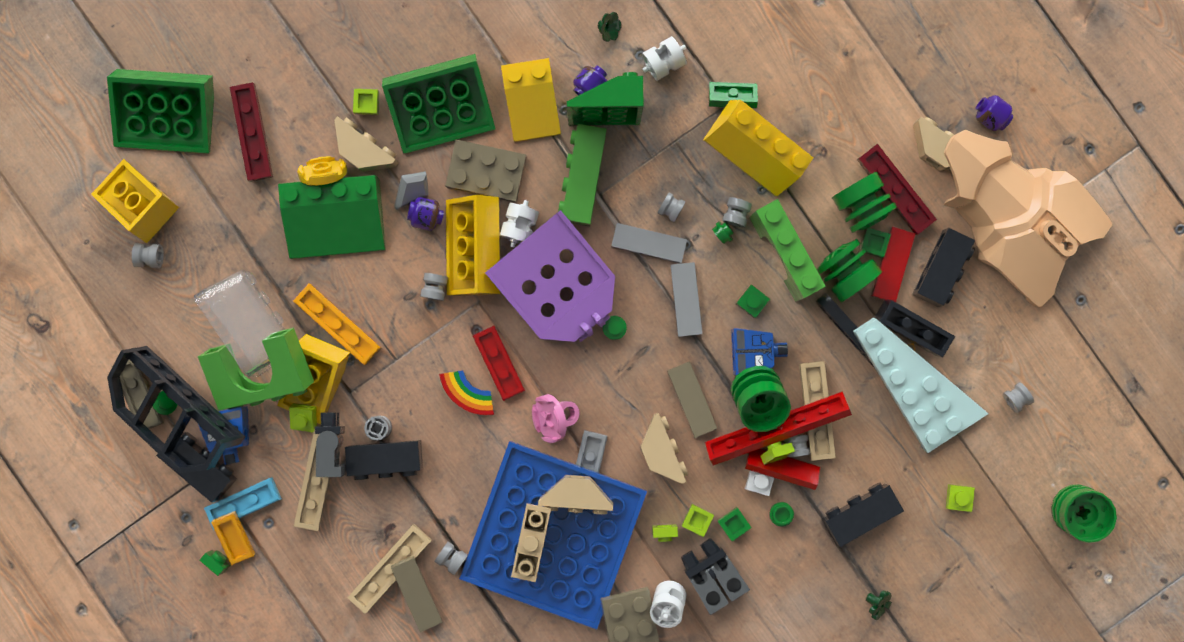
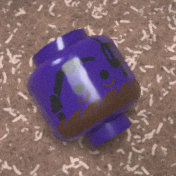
[573,65,607,96]
[976,95,1013,131]
[407,197,444,231]

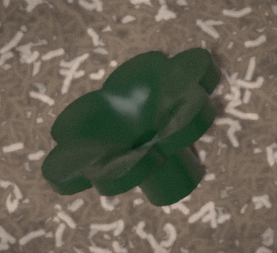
[597,12,622,42]

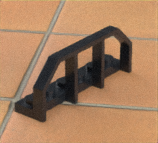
[107,346,245,473]

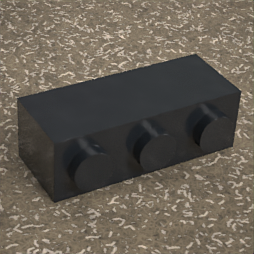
[912,228,975,307]
[874,299,955,358]
[156,432,237,503]
[345,440,423,480]
[822,482,904,547]

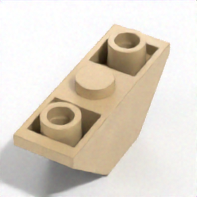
[334,116,399,172]
[913,117,954,171]
[640,413,688,484]
[538,475,613,514]
[511,503,551,582]

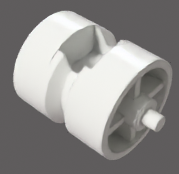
[642,36,687,81]
[500,200,539,248]
[650,581,686,628]

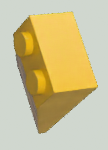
[501,58,561,142]
[91,159,180,243]
[277,334,350,424]

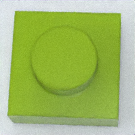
[353,89,379,115]
[289,403,317,432]
[761,442,795,465]
[946,484,975,512]
[681,504,714,537]
[652,524,678,542]

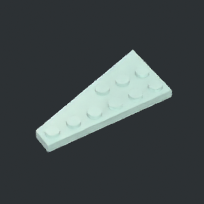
[853,318,989,453]

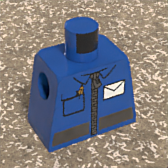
[731,328,788,375]
[198,406,249,465]

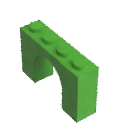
[749,199,826,302]
[198,328,314,411]

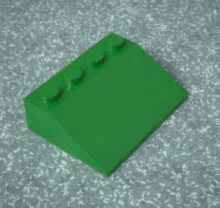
[382,54,496,154]
[107,69,214,153]
[567,72,644,126]
[278,175,386,259]

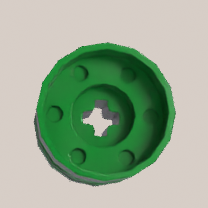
[831,172,897,233]
[816,239,882,302]
[730,366,791,432]
[1051,484,1117,543]

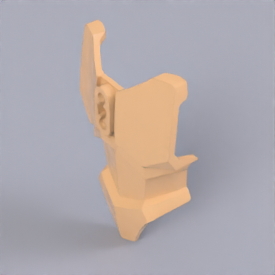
[943,130,1112,307]

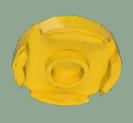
[297,156,347,185]

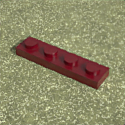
[230,82,273,182]
[857,144,937,235]

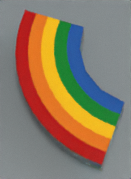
[439,370,495,415]

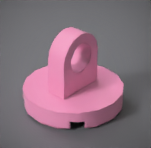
[532,394,579,443]

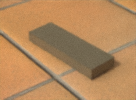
[112,360,164,429]
[667,362,717,438]
[391,556,442,632]

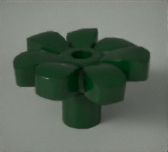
[866,590,892,620]

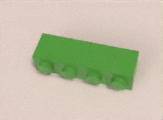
[558,124,607,227]

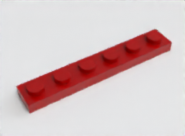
[705,391,852,466]

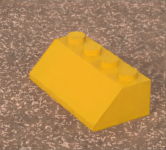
[703,100,814,196]
[446,195,500,296]

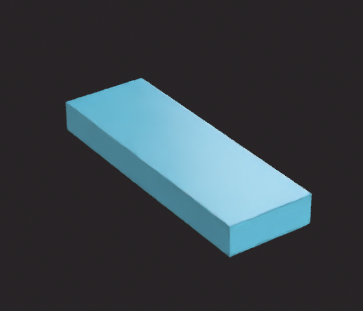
[204,477,282,530]

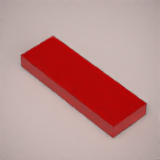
[871,227,916,302]
[473,326,525,401]
[745,449,820,490]

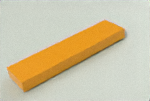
[293,283,382,366]

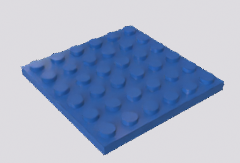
[460,441,647,629]

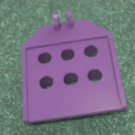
[485,210,615,342]

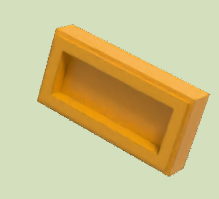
[211,511,255,565]

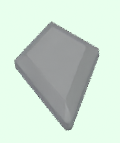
[394,172,429,210]

